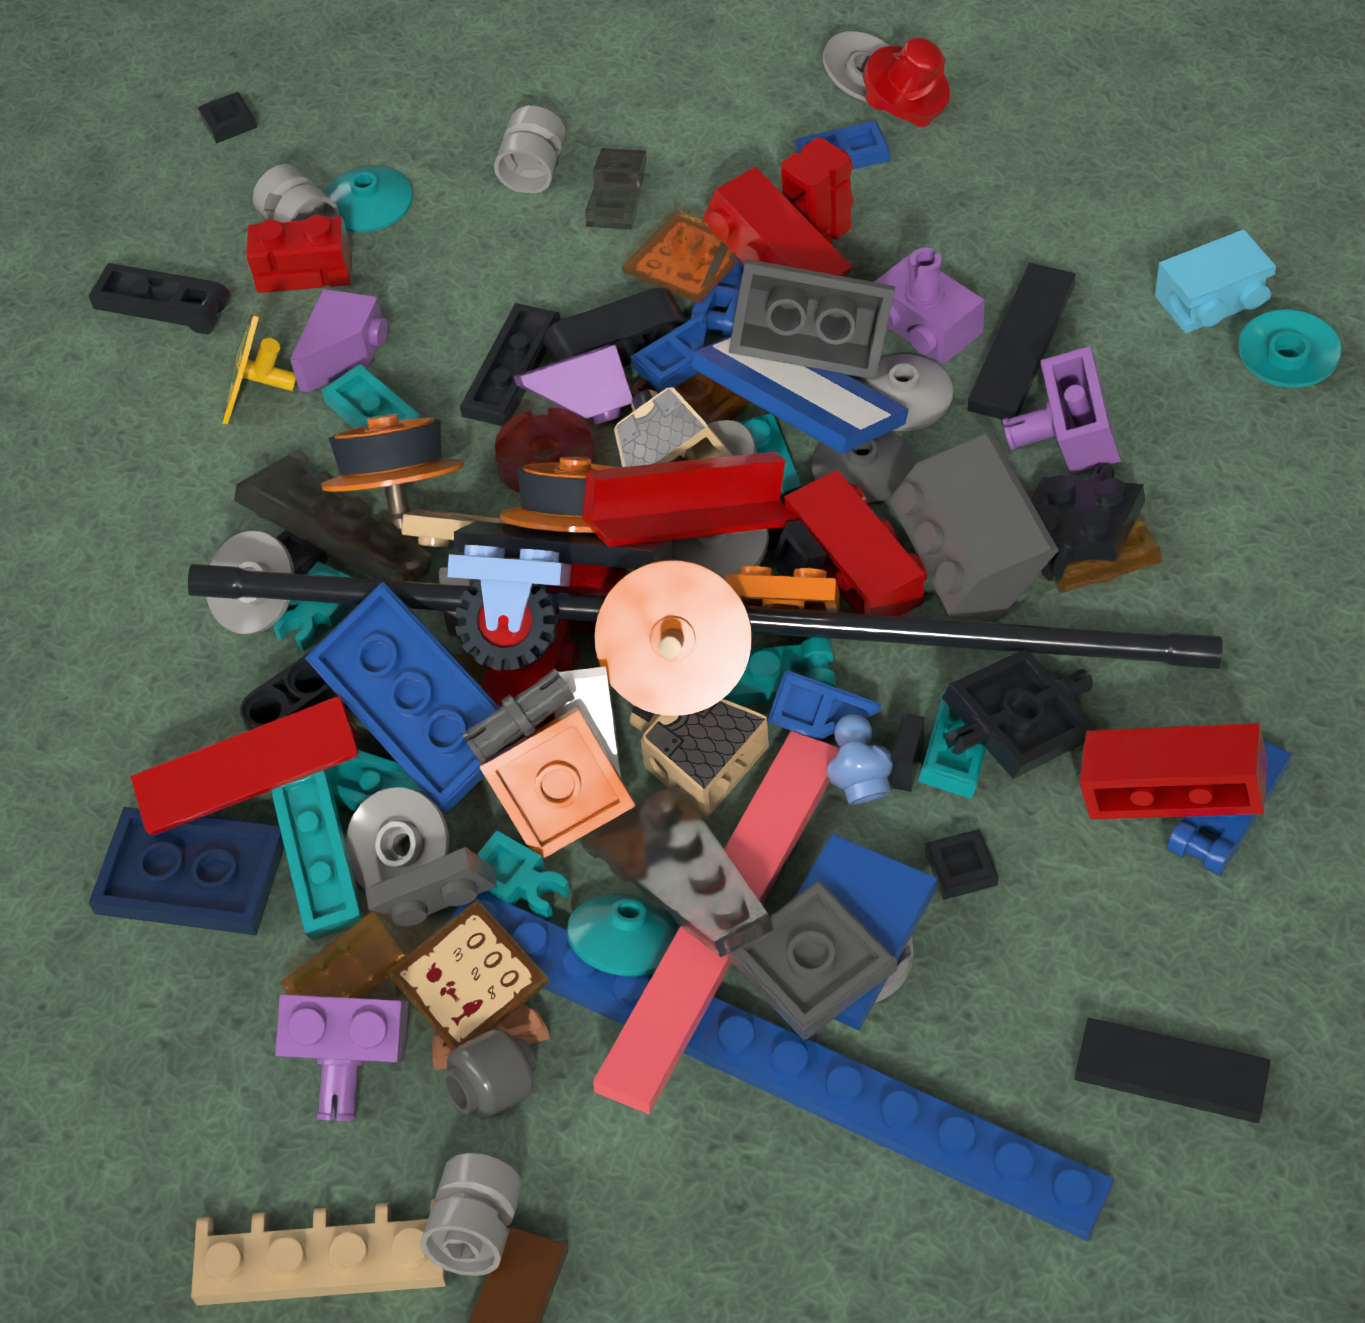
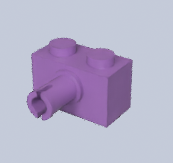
[874,247,985,365]
[1003,346,1121,475]
[275,995,409,1121]

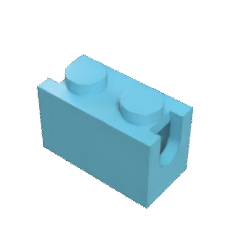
[1155,229,1276,334]

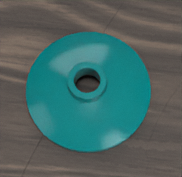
[324,166,413,232]
[1238,309,1342,388]
[567,893,681,976]

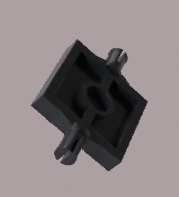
[1030,462,1145,581]
[942,649,1098,779]

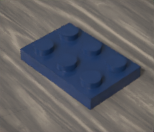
[89,807,284,935]

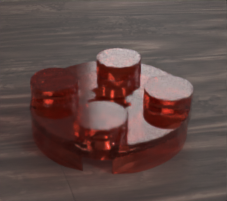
[495,408,596,493]

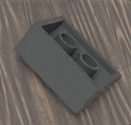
[728,259,895,379]
[889,433,1059,622]

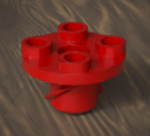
[863,37,950,127]

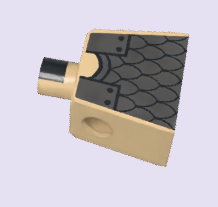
[614,387,732,467]
[630,699,769,819]

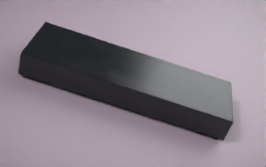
[460,303,561,427]
[1074,1017,1271,1124]

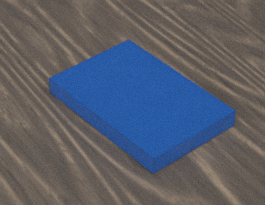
[795,834,937,1031]

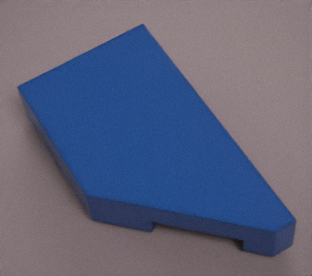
[795,121,890,169]

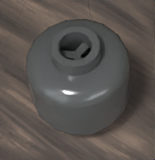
[443,1029,536,1120]

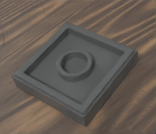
[727,880,897,1041]

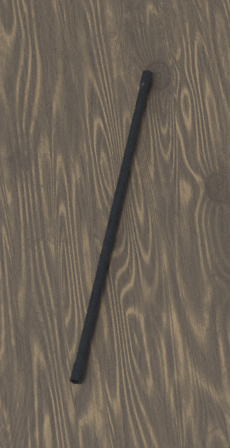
[188,564,1222,669]

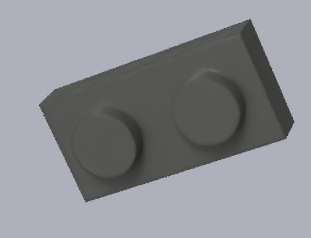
[365,847,497,927]

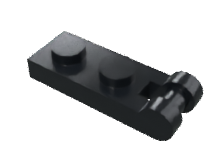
[88,263,231,335]

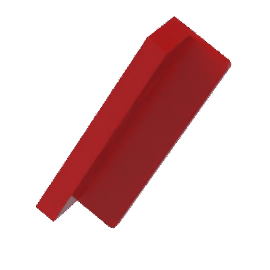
[582,452,798,547]
[130,696,359,835]

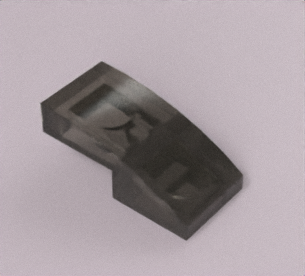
[585,148,647,230]

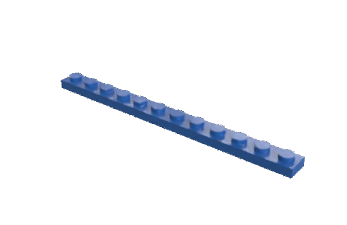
[442,892,1114,1241]

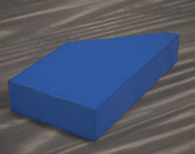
[631,312,708,393]
[767,670,882,740]

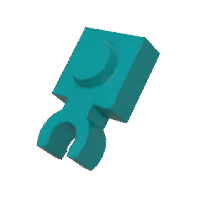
[273,561,353,651]
[477,830,571,921]

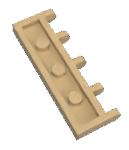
[191,1199,446,1306]

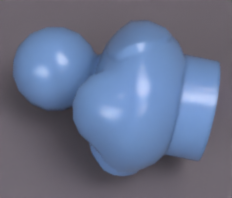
[827,714,893,805]

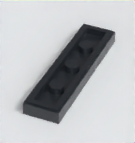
[967,262,1076,420]
[454,521,672,569]

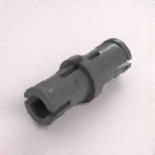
[461,669,575,763]

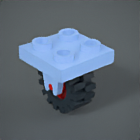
[447,545,572,670]

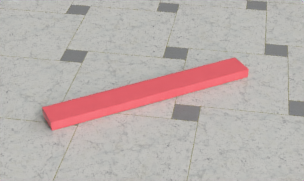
[593,731,839,1115]

